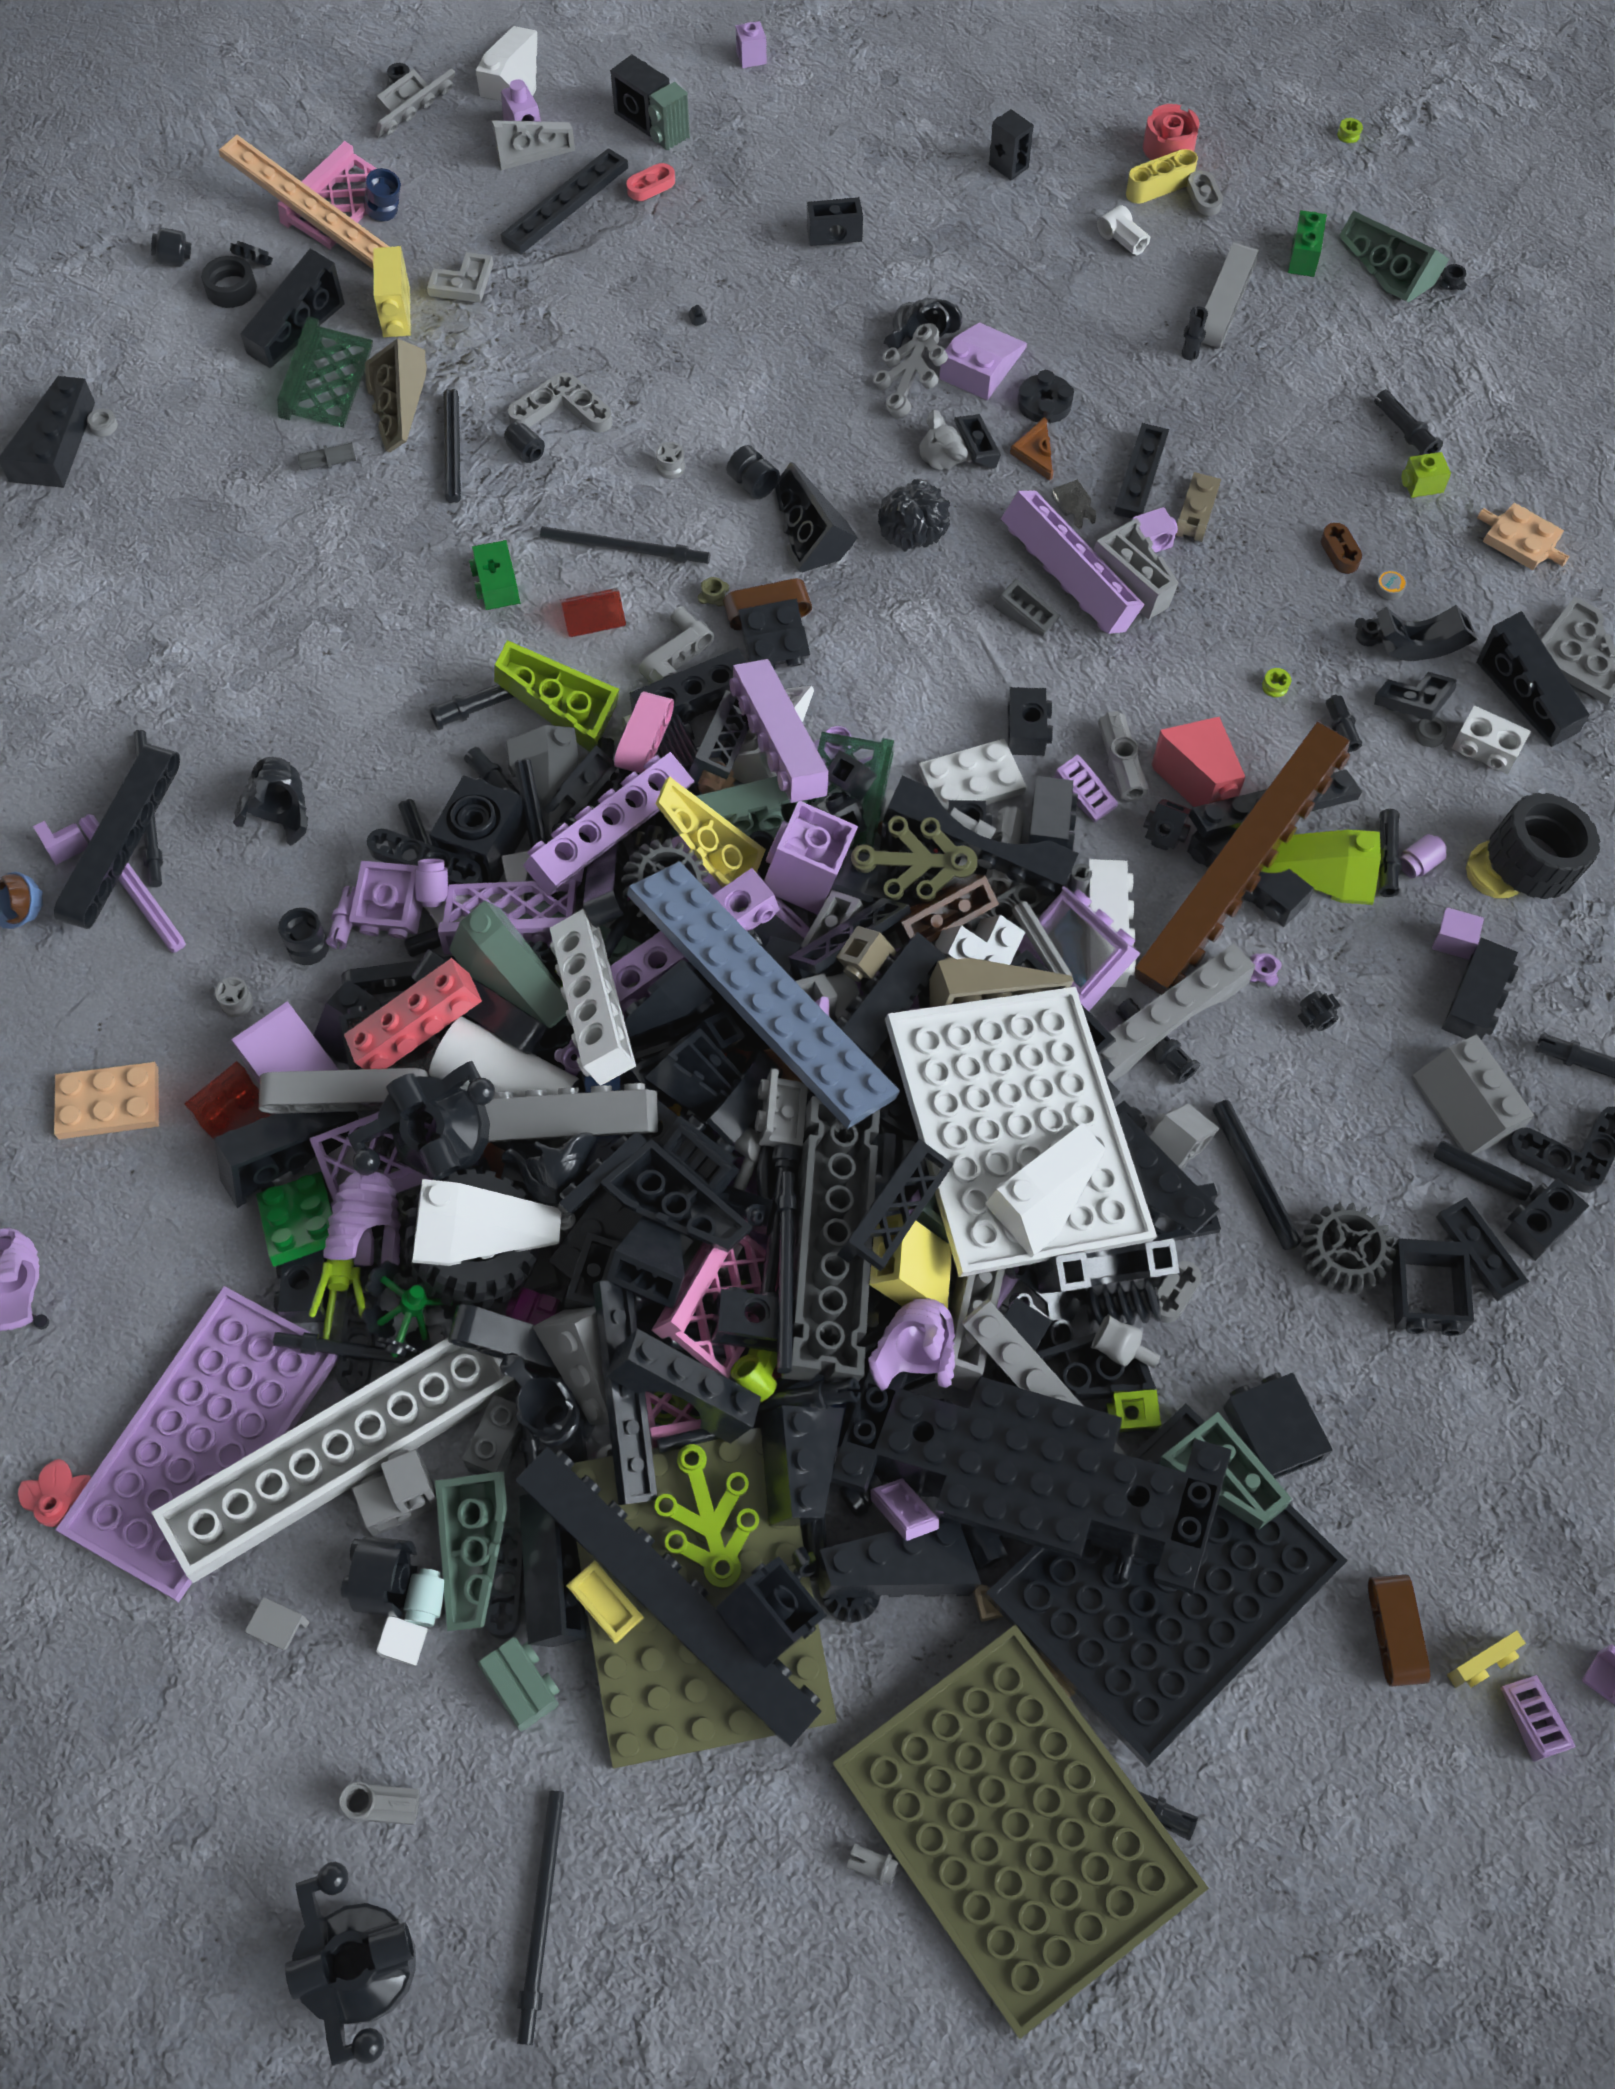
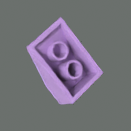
[939,323,1027,400]

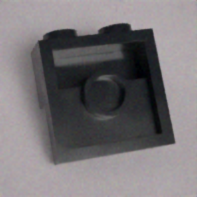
[738,598,810,670]

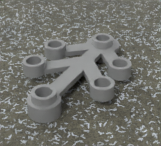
[873,323,948,419]

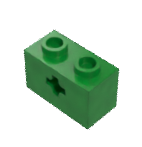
[1288,210,1327,277]
[469,540,521,610]

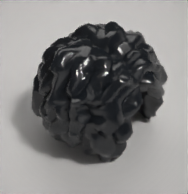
[878,479,950,552]

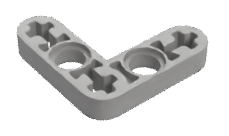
[508,372,613,433]

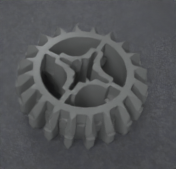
[621,839,710,924]
[1300,1202,1396,1294]

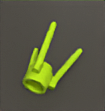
[309,1259,365,1339]

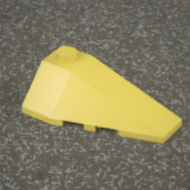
[655,777,766,887]

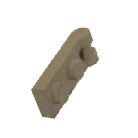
[1175,472,1221,542]

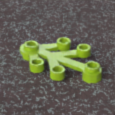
[655,1444,759,1588]

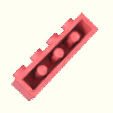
[344,958,482,1069]

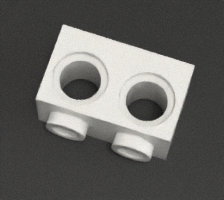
[1452,706,1531,774]

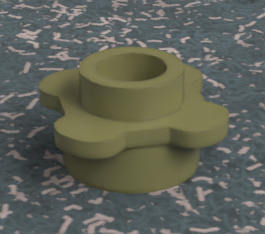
[698,577,729,606]

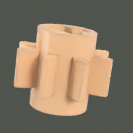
[698,762,736,794]

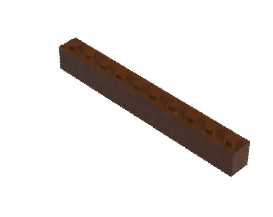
[1135,721,1350,995]

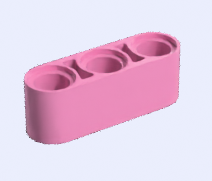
[614,691,674,774]

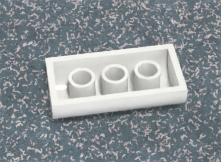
[429,1017,581,1097]

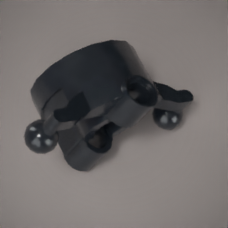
[347,1061,495,1180]
[285,1861,416,2066]

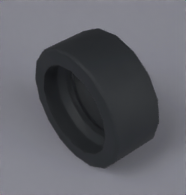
[201,256,257,308]

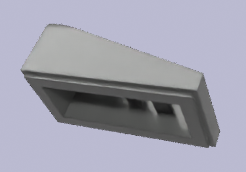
[993,578,1061,636]

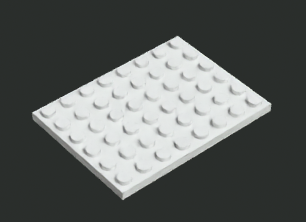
[885,987,1157,1277]

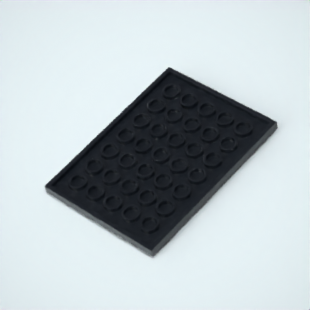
[984,1403,1348,1768]

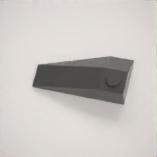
[505,725,579,843]

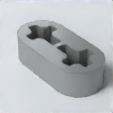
[1153,1261,1202,1323]

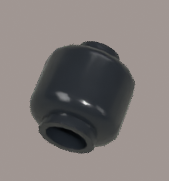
[151,228,192,267]

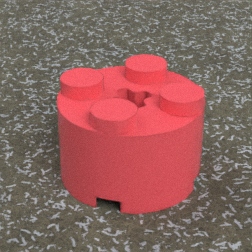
[1143,104,1199,160]

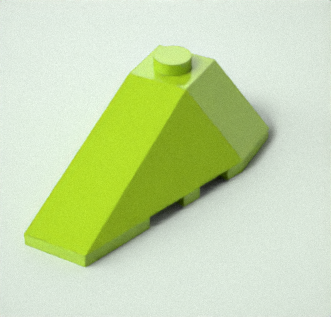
[1261,829,1381,905]

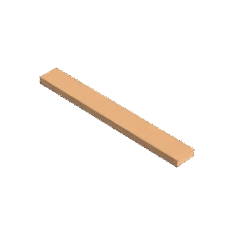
[219,135,389,269]

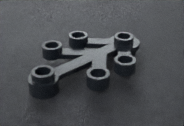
[1005,1265,1088,1348]

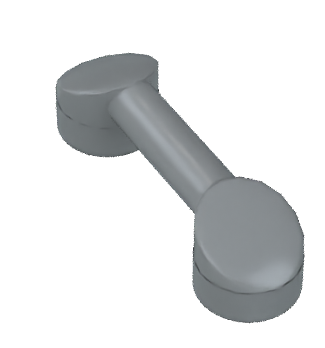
[732,1127,762,1191]

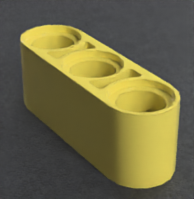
[1126,149,1198,204]

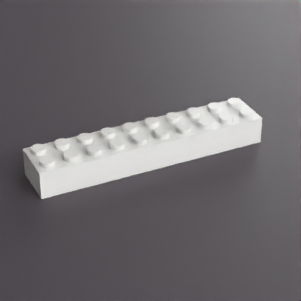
[151,1338,515,1583]

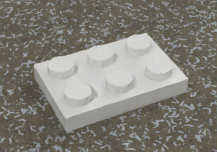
[918,739,1027,811]

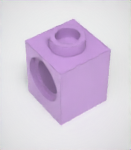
[735,21,767,68]
[1132,507,1178,553]

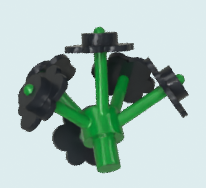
[362,1260,461,1357]

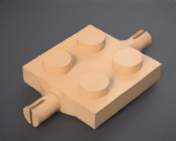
[1477,503,1570,570]

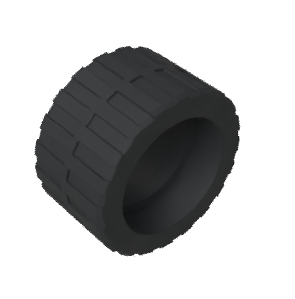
[1488,793,1600,899]

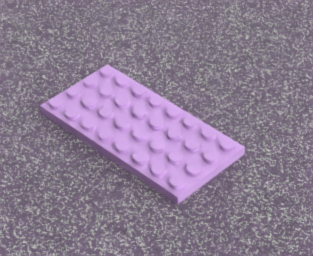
[55,1286,339,1603]

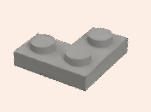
[427,252,493,303]

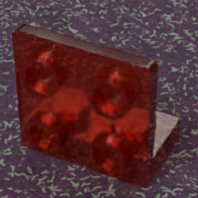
[184,1061,274,1140]

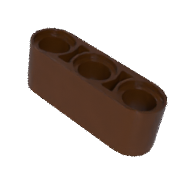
[723,578,812,630]
[1368,1574,1430,1687]

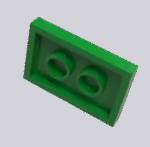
[256,1172,333,1267]

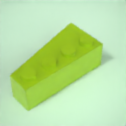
[494,640,619,752]

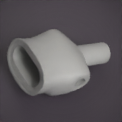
[1091,1315,1160,1368]

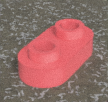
[627,163,675,201]

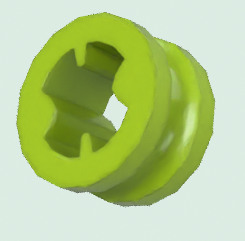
[1337,118,1363,143]
[1262,668,1292,697]

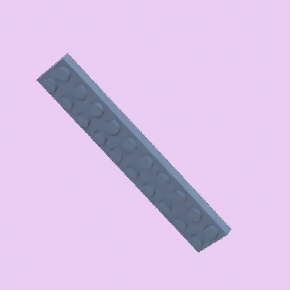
[627,861,900,1129]

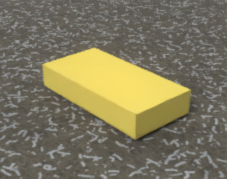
[566,1560,644,1644]

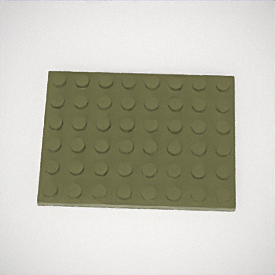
[571,1427,837,1769]
[833,1624,1209,2039]

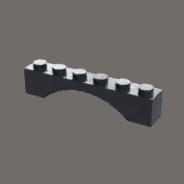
[883,775,1079,897]

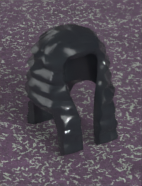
[233,757,308,846]

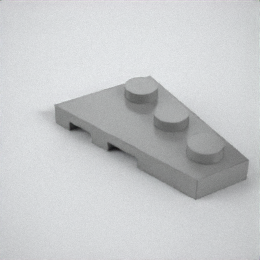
[492,120,575,170]

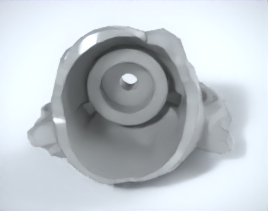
[919,409,972,470]

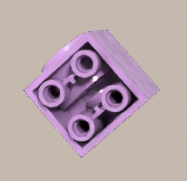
[764,800,858,915]

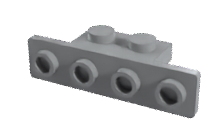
[375,68,456,138]

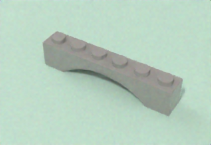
[1098,943,1256,1083]

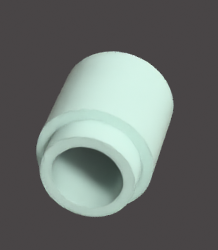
[403,1568,444,1627]

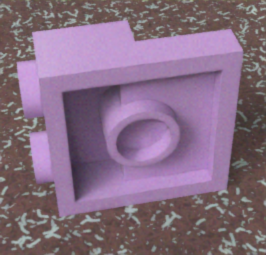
[349,861,423,939]

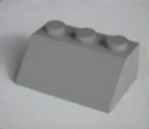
[1411,1034,1534,1155]

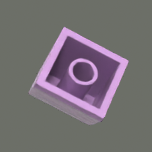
[231,1001,339,1084]

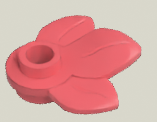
[18,1459,91,1527]

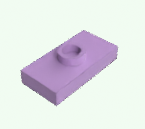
[871,1478,939,1541]

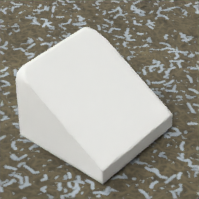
[377,1616,428,1666]

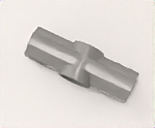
[1098,711,1148,802]
[986,806,1025,894]

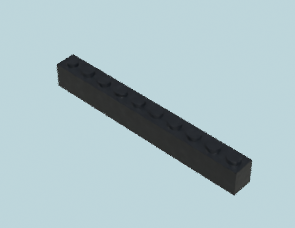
[516,1447,822,1748]

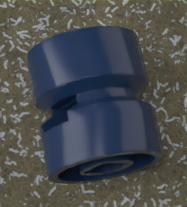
[364,168,401,221]

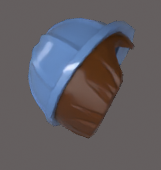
[0,872,43,929]

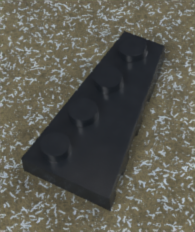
[1118,1111,1220,1234]

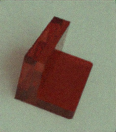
[559,588,626,637]

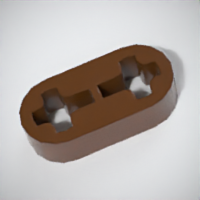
[1321,523,1362,574]

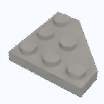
[1541,596,1615,704]

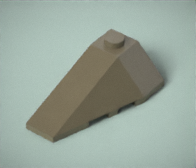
[365,338,427,452]
[929,958,1074,1008]

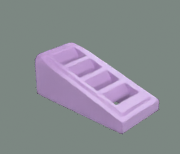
[1055,755,1118,823]
[1501,1675,1576,1762]

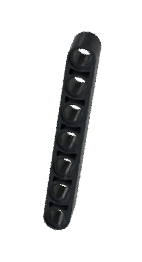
[54,744,180,929]

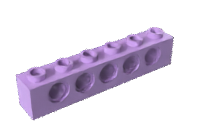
[523,752,694,896]
[610,868,780,1019]

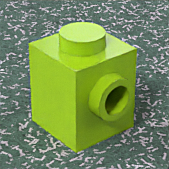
[1401,452,1451,498]

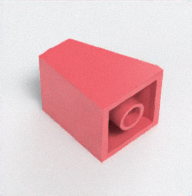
[1152,717,1245,807]

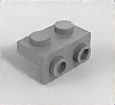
[755,1069,808,1149]

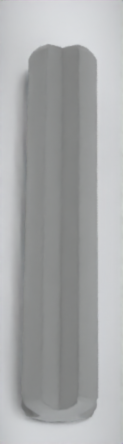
[1012,901,1072,976]

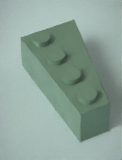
[668,776,807,839]

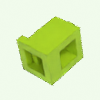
[1106,1389,1161,1433]

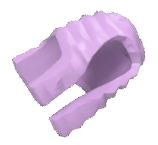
[324,1172,401,1267]
[0,1228,40,1331]
[869,1298,955,1391]

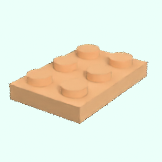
[54,1062,159,1140]

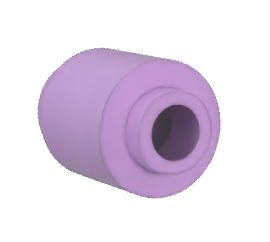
[1399,834,1447,878]
[415,859,448,907]

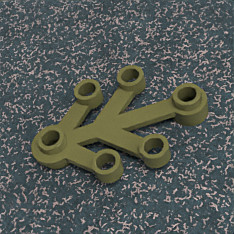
[851,816,977,902]

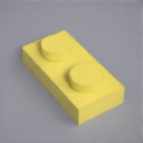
[1447,1630,1526,1688]

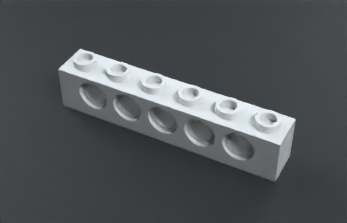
[550,909,636,1086]

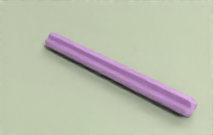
[79,814,186,953]

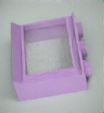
[1017,886,1140,1011]

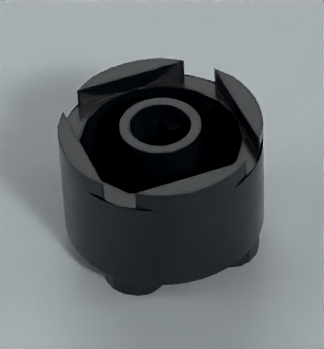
[341,1536,417,1617]

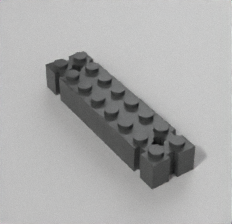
[782,1096,880,1383]

